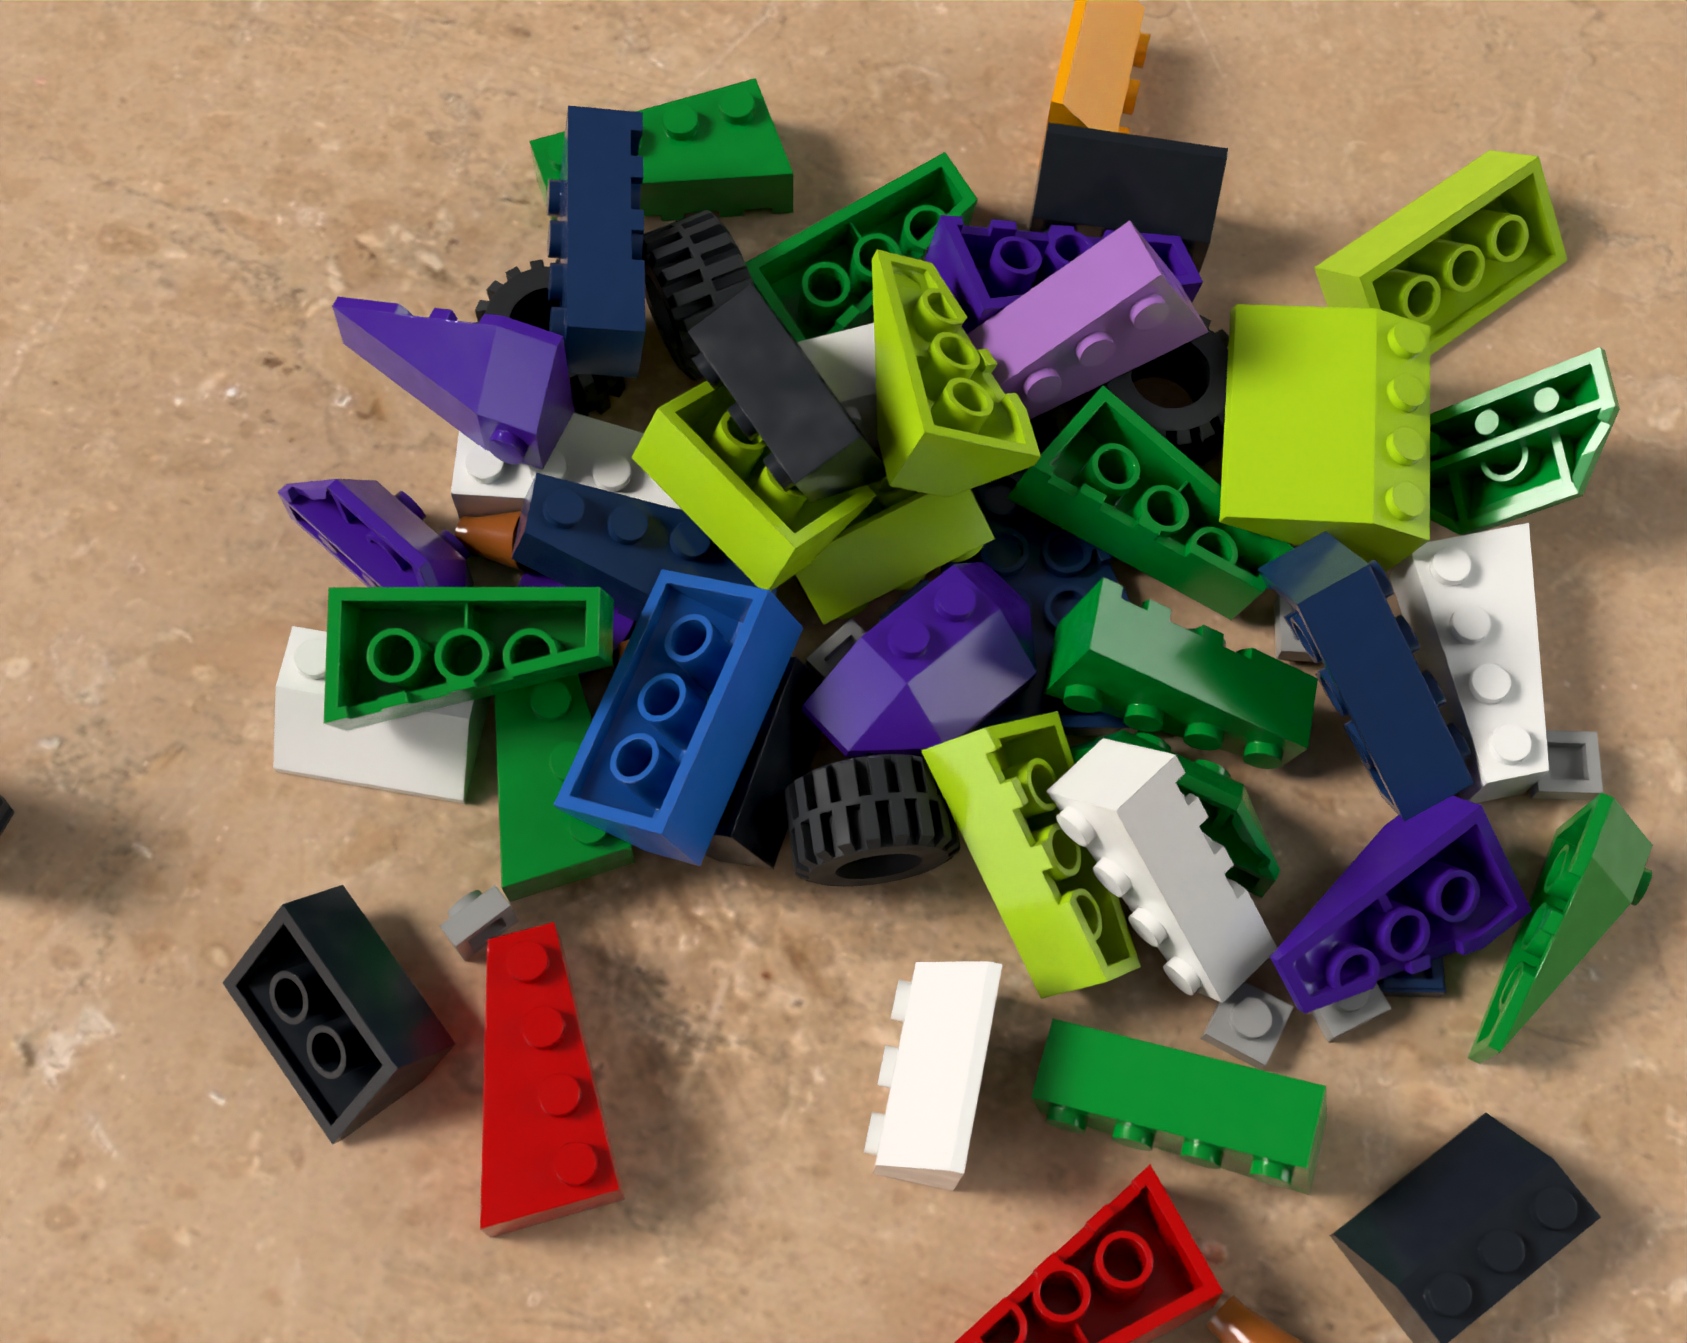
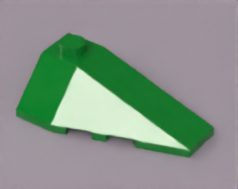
[1468,792,1653,1064]

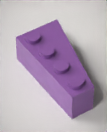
[967,221,1209,420]

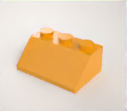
[1038,0,1151,169]

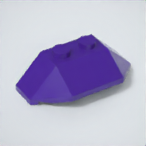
[277,479,474,587]
[801,562,1037,757]

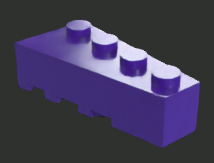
[924,215,1203,334]

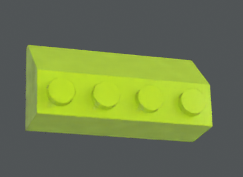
[1314,150,1568,355]

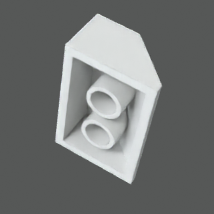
[273,626,491,804]
[864,961,1003,1191]

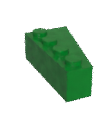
[529,78,794,221]
[745,152,978,342]
[1007,386,1294,620]
[1043,577,1318,769]
[323,587,614,731]
[495,674,635,902]
[1031,1018,1327,1195]

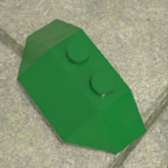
[1430,347,1620,536]
[1069,730,1280,898]

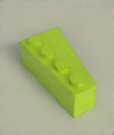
[921,711,1141,999]

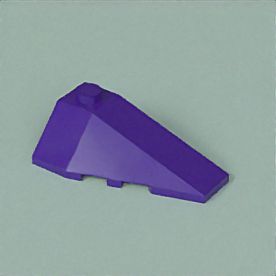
[332,296,574,470]
[1270,796,1532,1014]

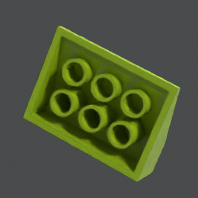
[1219,304,1430,572]

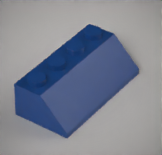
[553,569,803,866]

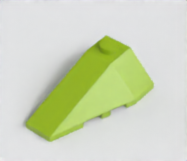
[872,249,1041,497]

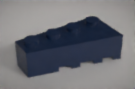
[546,105,645,378]
[511,473,777,622]
[1258,531,1475,821]

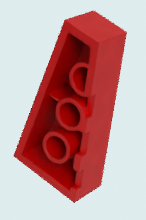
[480,922,625,1238]
[954,1164,1224,1343]

